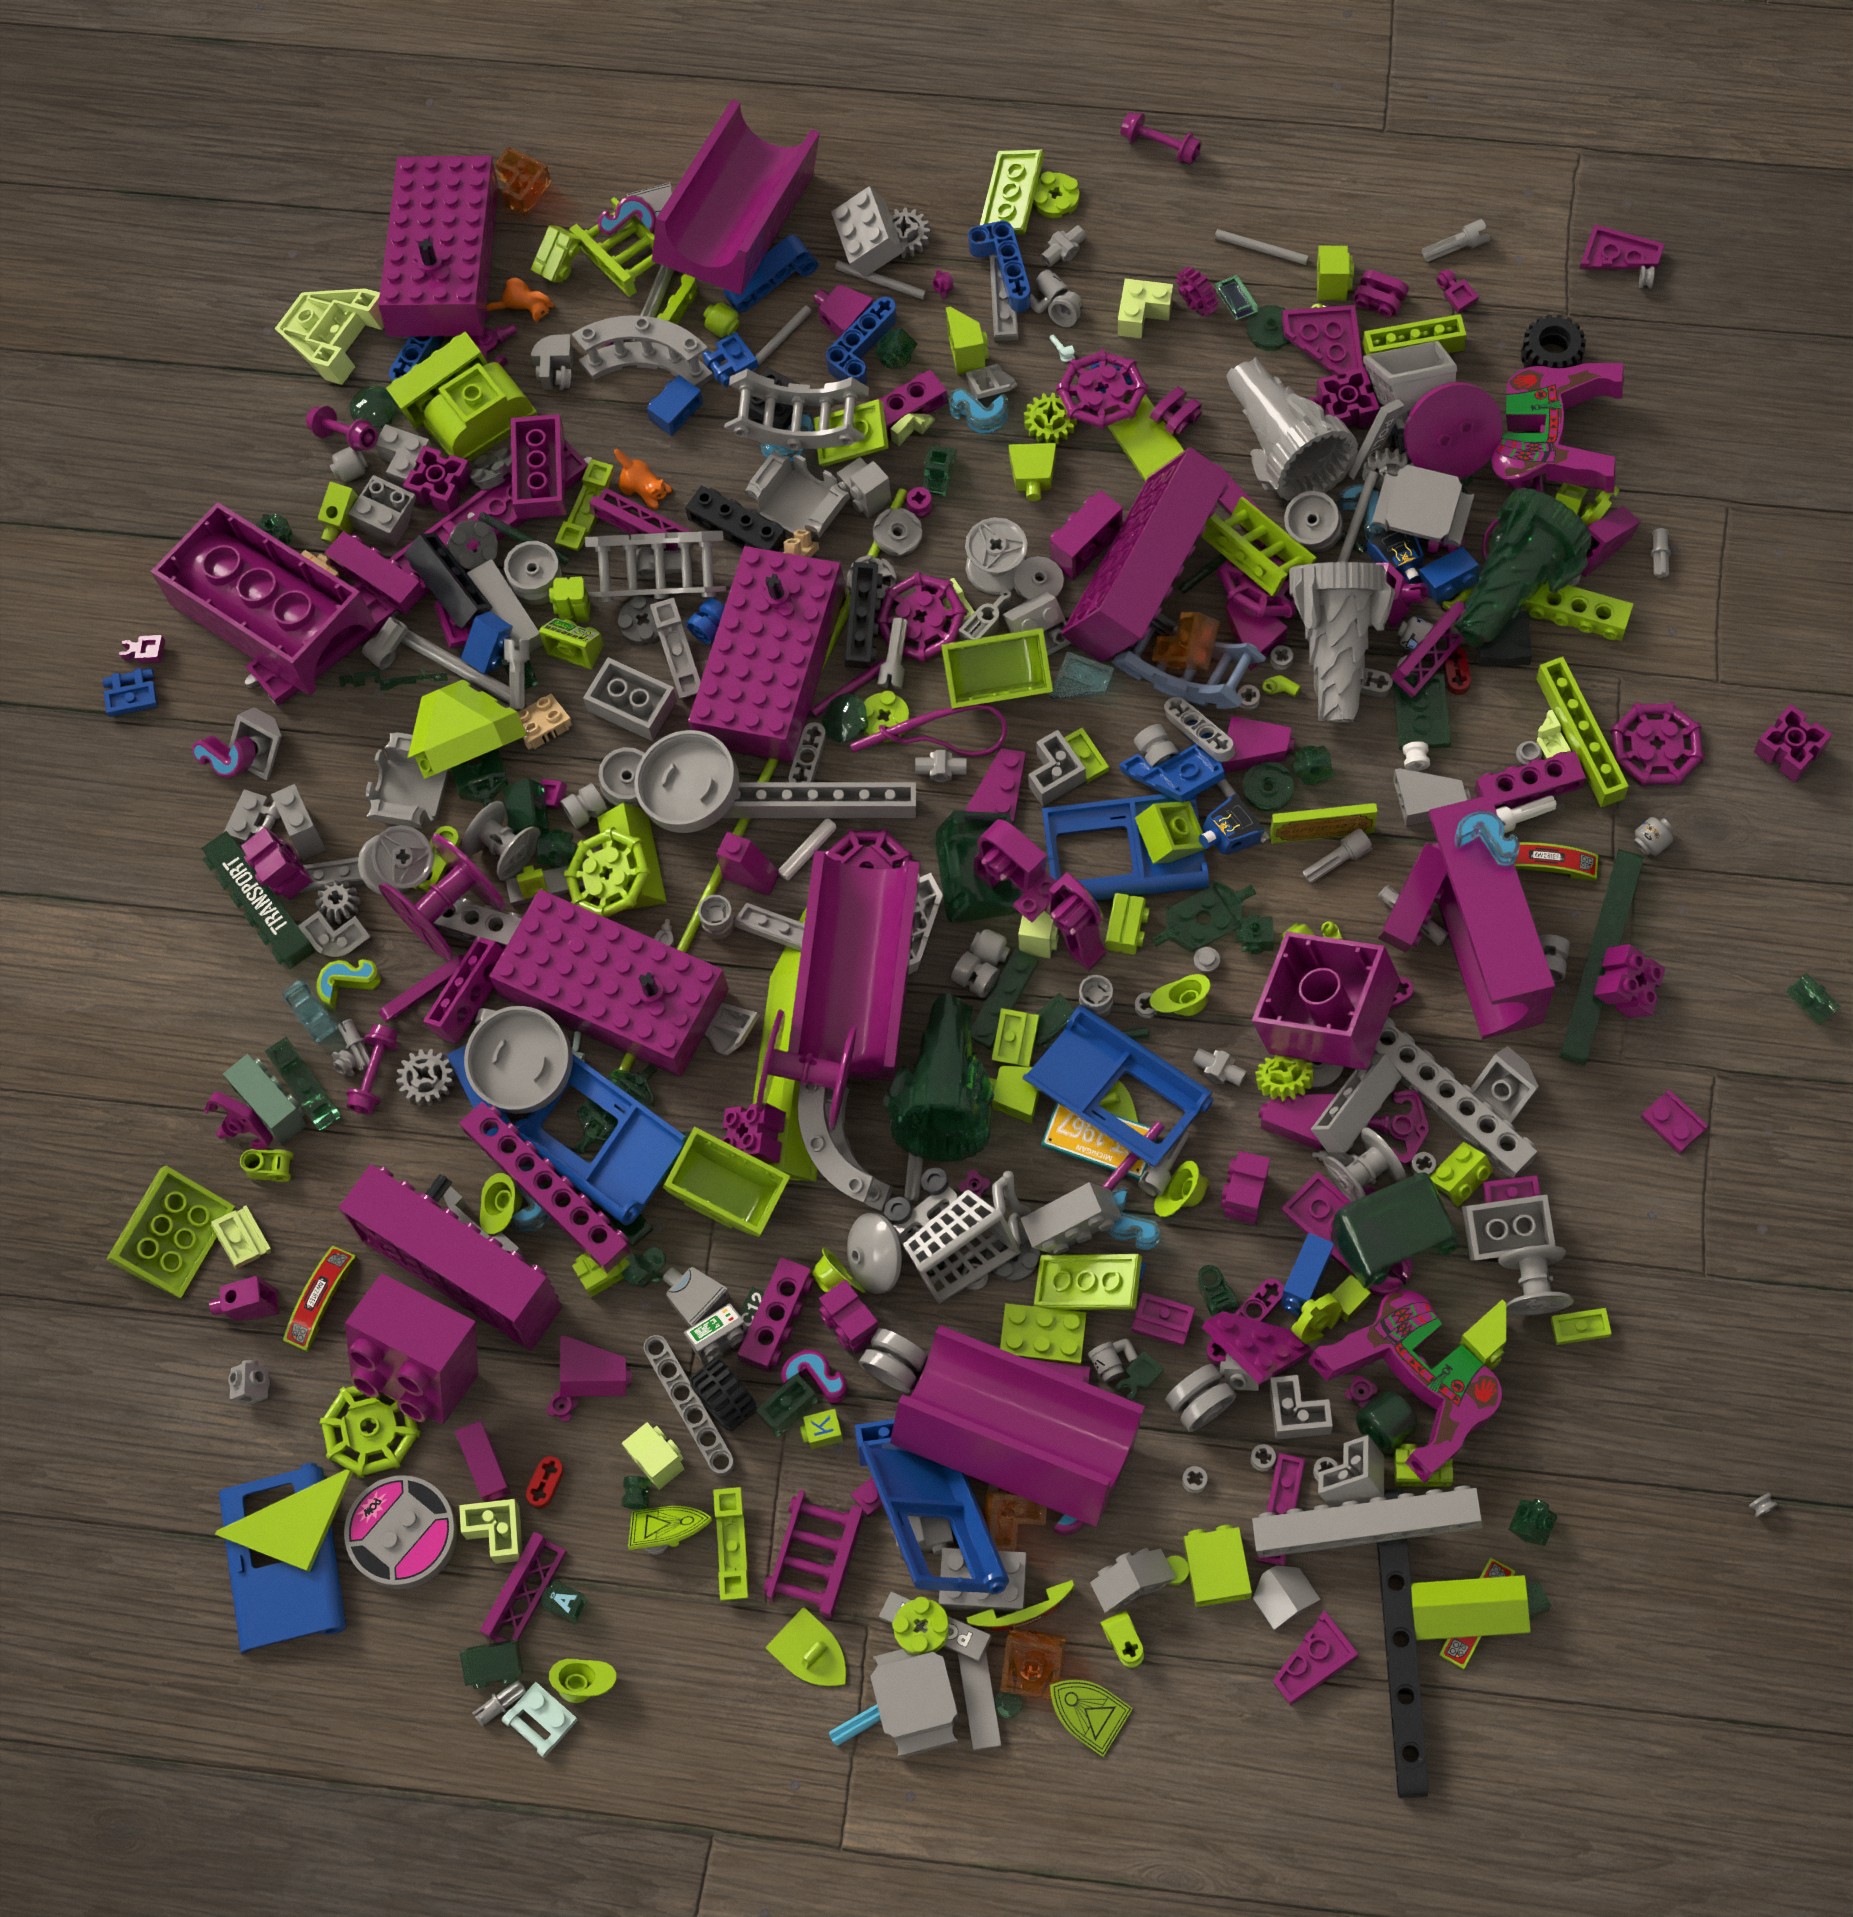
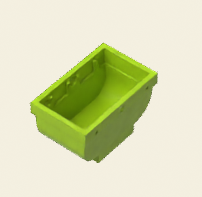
[423,362,538,462]
[941,628,1053,709]
[663,1126,790,1237]

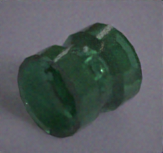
[621,1476,651,1509]

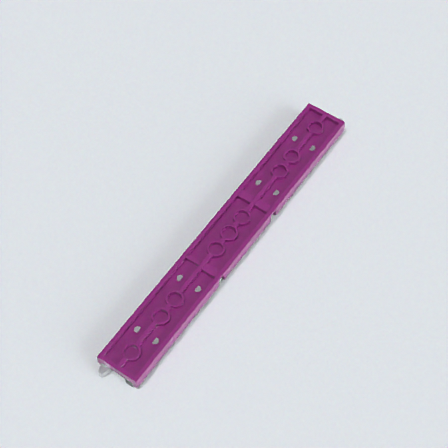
[245,439,592,706]

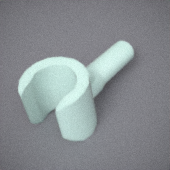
[1049,334,1075,362]
[572,1031,585,1062]

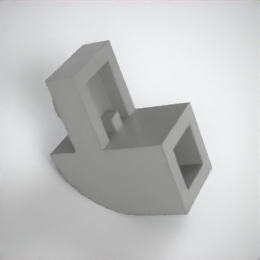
[531,334,574,390]

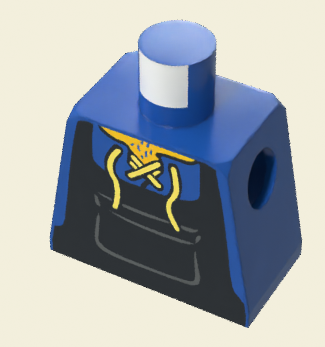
[1366,530,1423,584]
[1199,793,1265,855]

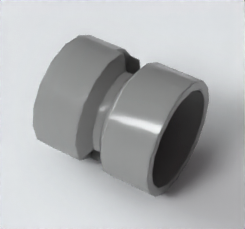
[1134,724,1179,768]
[560,783,608,829]
[698,895,735,939]
[1538,935,1570,982]
[951,951,1000,998]
[1079,975,1113,1019]

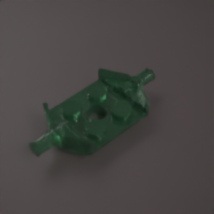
[451,748,509,808]
[1151,879,1256,952]
[574,1063,658,1154]

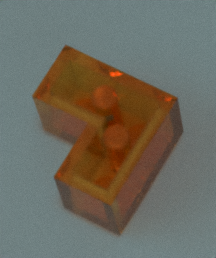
[495,146,552,217]
[1152,612,1220,671]
[983,1490,1047,1552]

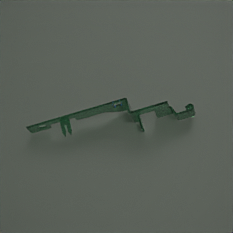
[339,669,448,691]

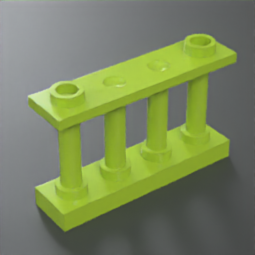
[569,197,656,297]
[1201,497,1316,596]

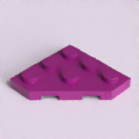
[1281,305,1363,378]
[1202,1311,1313,1385]

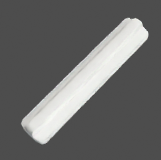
[778,818,836,880]

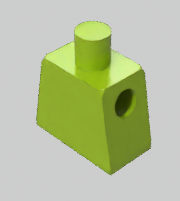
[1009,443,1056,501]
[318,482,359,545]
[979,1066,1040,1124]

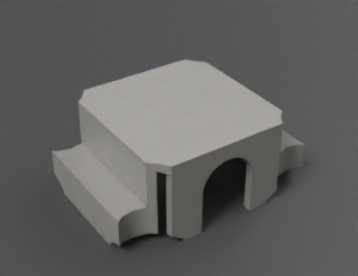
[745,451,850,540]
[1371,465,1474,549]
[366,732,449,829]
[870,1649,959,1758]

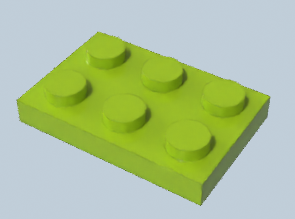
[814,399,889,467]
[1000,1303,1086,1366]

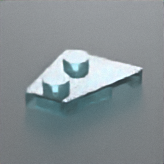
[1050,652,1115,699]

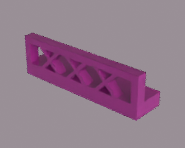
[590,488,691,551]
[1390,601,1474,697]
[479,1532,567,1651]

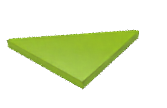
[215,1469,353,1572]

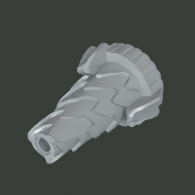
[1226,357,1358,501]
[1289,562,1395,722]

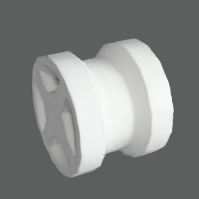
[1403,742,1430,771]

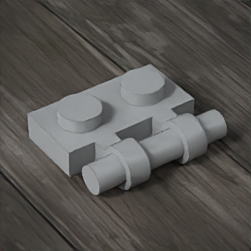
[223,789,280,843]

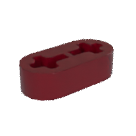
[1443,647,1471,695]

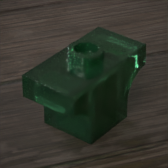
[922,445,957,496]

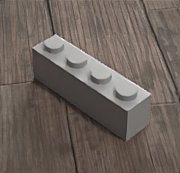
[467,559,543,652]
[1310,1054,1402,1152]

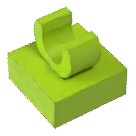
[517,865,549,899]

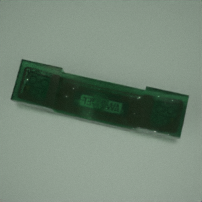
[265,1036,342,1131]

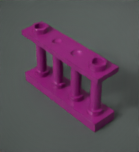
[764,1490,865,1619]

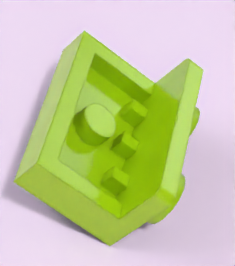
[1427,1142,1493,1207]

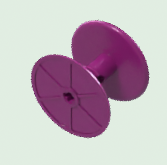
[378,833,506,961]
[756,1009,857,1130]

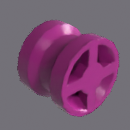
[907,487,932,518]

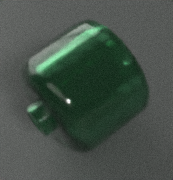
[1355,1390,1418,1453]

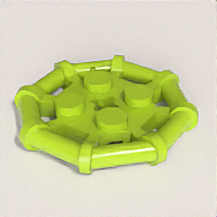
[563,827,651,919]
[319,1386,421,1478]

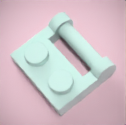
[502,1682,578,1758]

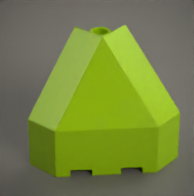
[407,680,527,779]

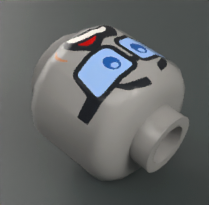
[1397,617,1433,651]

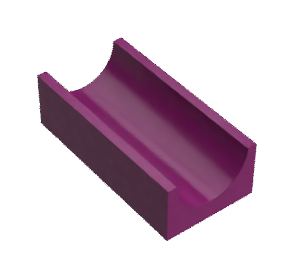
[652,100,820,295]
[150,502,376,696]
[1421,795,1555,1039]
[788,850,920,1082]
[890,1325,1145,1527]

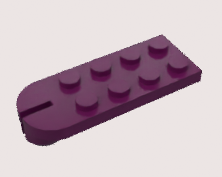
[1281,1172,1412,1296]

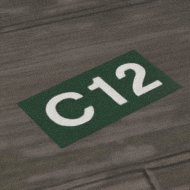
[738,1287,765,1331]

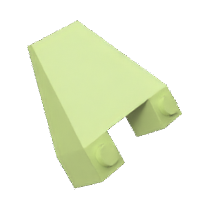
[275,289,384,385]

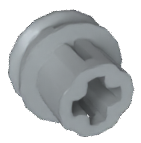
[1048,291,1082,327]

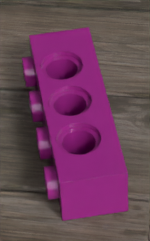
[876,369,948,439]
[1475,751,1586,809]
[423,936,504,1044]
[737,1257,814,1373]

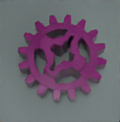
[1176,266,1219,317]

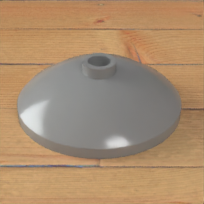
[847,1213,902,1294]

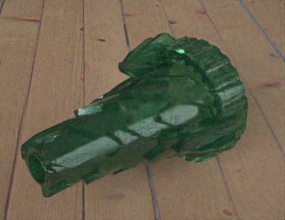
[1454,488,1592,648]
[883,993,994,1162]

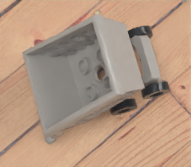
[1363,341,1458,454]
[884,1168,1031,1304]

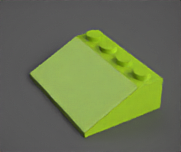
[106,1166,235,1298]

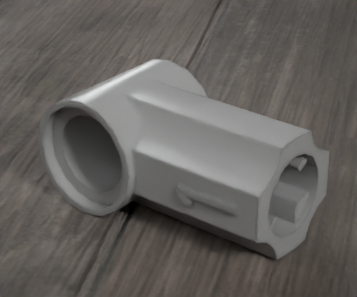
[636,547,682,579]
[362,617,408,670]

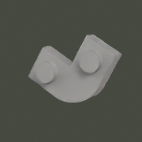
[298,910,371,957]

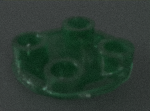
[350,386,397,428]
[822,693,868,743]

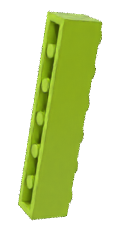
[1536,657,1629,808]

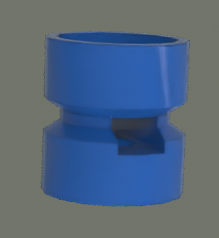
[686,597,725,645]

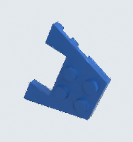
[1119,721,1225,803]

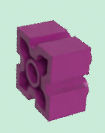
[1316,367,1379,429]
[403,446,472,514]
[1754,704,1832,783]
[241,827,313,900]
[1594,944,1665,1018]
[721,1103,786,1164]
[1220,1151,1270,1225]
[819,1280,879,1355]

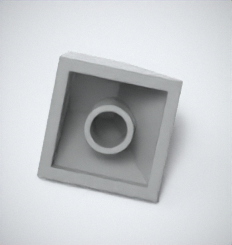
[229,707,281,781]
[1471,1046,1539,1124]

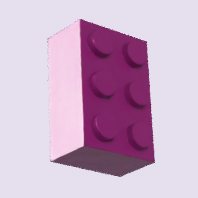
[1050,490,1123,581]

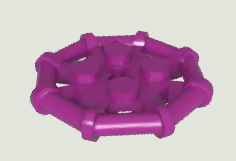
[1056,349,1148,429]
[1217,549,1297,618]
[874,572,967,663]
[1610,702,1705,787]
[824,829,913,869]

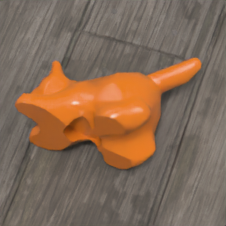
[486,277,555,323]
[614,449,672,510]

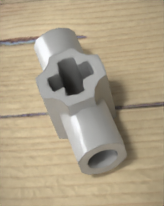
[1040,225,1087,267]
[915,750,967,782]
[1192,1048,1247,1087]

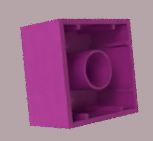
[1252,931,1400,1070]
[345,1273,479,1425]

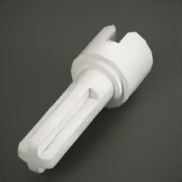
[1496,795,1557,833]

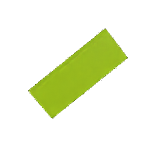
[597,802,666,910]
[1411,1575,1531,1641]

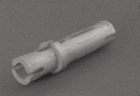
[1378,885,1449,946]

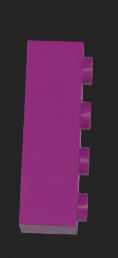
[325,531,424,615]
[1378,843,1449,953]

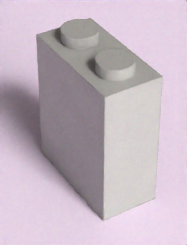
[271,784,326,861]

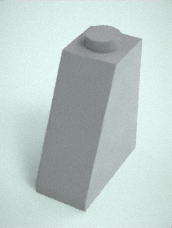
[1393,768,1471,826]

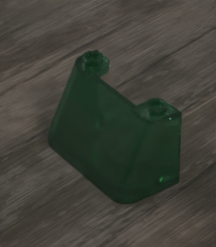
[935,810,1023,923]
[1331,1172,1459,1288]

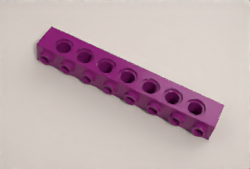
[459,1101,630,1274]

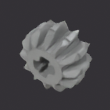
[316,880,361,925]

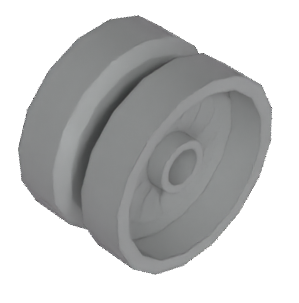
[1284,491,1344,553]
[504,541,563,605]
[599,747,645,808]
[858,1328,928,1393]
[1165,1364,1237,1432]

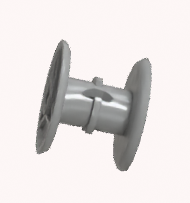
[965,517,1028,595]
[461,801,541,881]
[358,825,434,895]
[1323,1128,1407,1212]
[1498,1245,1574,1316]

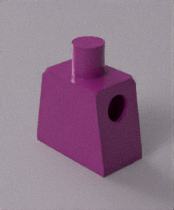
[813,285,873,337]
[209,1276,279,1321]

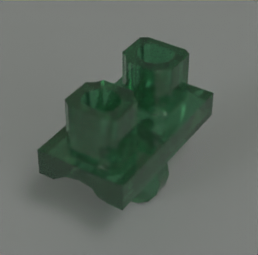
[1786,973,1841,1025]
[621,1248,666,1288]

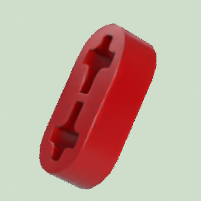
[526,1456,564,1509]

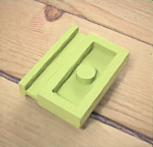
[211,1206,271,1269]

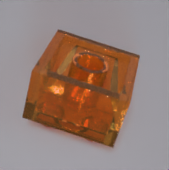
[1000,1627,1067,1701]

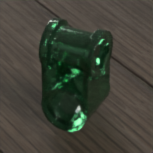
[1197,1265,1240,1317]

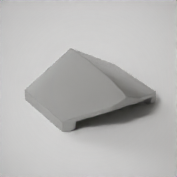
[965,364,1018,400]
[705,1003,760,1055]
[1253,1565,1321,1630]

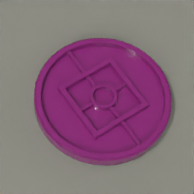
[1404,382,1502,479]

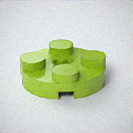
[1033,171,1079,218]
[1579,486,1620,528]
[859,691,909,742]
[1291,1293,1343,1344]
[892,1597,949,1656]

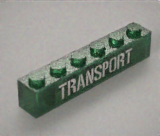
[201,831,315,970]

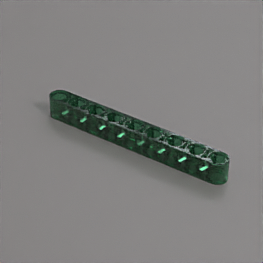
[1559,849,1644,1066]

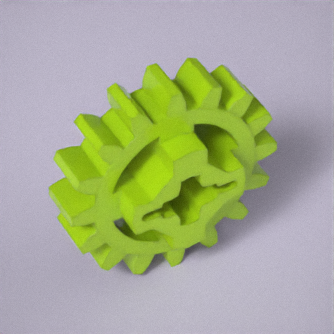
[1024,393,1077,444]
[1255,1055,1314,1101]

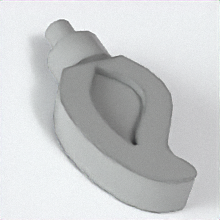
[654,919,674,947]
[1312,1150,1356,1167]

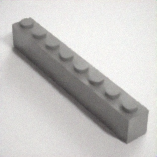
[722,782,916,818]
[1252,1486,1483,1558]

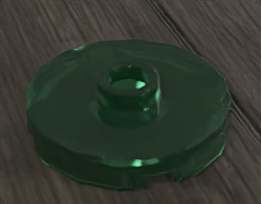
[1247,305,1290,351]
[1243,761,1294,812]

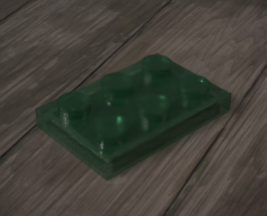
[1392,674,1451,750]

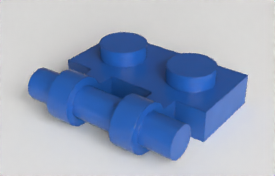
[702,332,759,387]
[103,668,158,717]

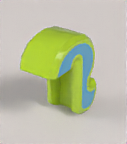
[316,959,381,1011]

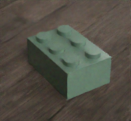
[223,1054,307,1146]

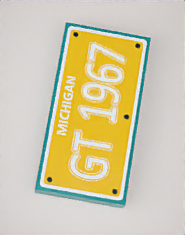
[1041,1103,1159,1180]

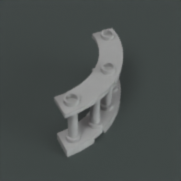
[572,315,714,388]
[724,369,869,450]
[585,531,726,602]
[798,1083,893,1213]

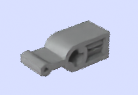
[958,589,1012,642]

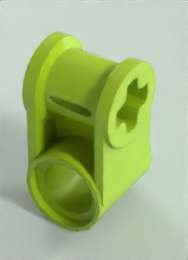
[240,1149,294,1182]
[1100,1610,1144,1668]

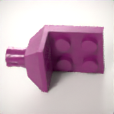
[1374,562,1429,627]

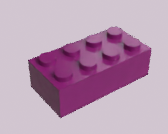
[511,414,566,519]

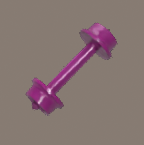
[1120,112,1202,164]
[306,406,378,451]
[346,1025,398,1115]

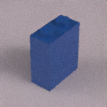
[1281,1233,1334,1316]

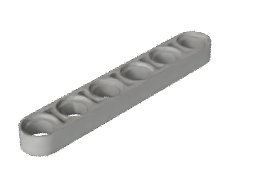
[643,1335,734,1476]

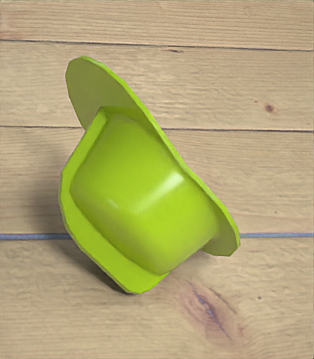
[1150,974,1211,1016]
[1154,1161,1210,1217]
[480,1173,522,1234]
[813,1247,866,1293]
[549,1659,616,1703]

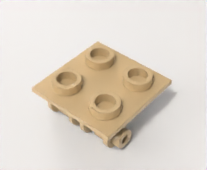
[517,694,572,750]

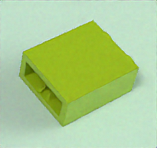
[1183,1525,1252,1608]

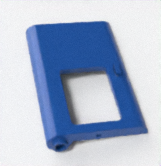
[1042,794,1209,901]
[1022,1005,1214,1168]
[513,1054,687,1225]
[861,1442,1009,1594]
[219,1463,347,1654]

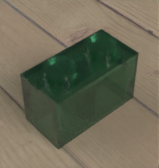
[504,778,550,835]
[756,1373,818,1437]
[460,1639,524,1689]

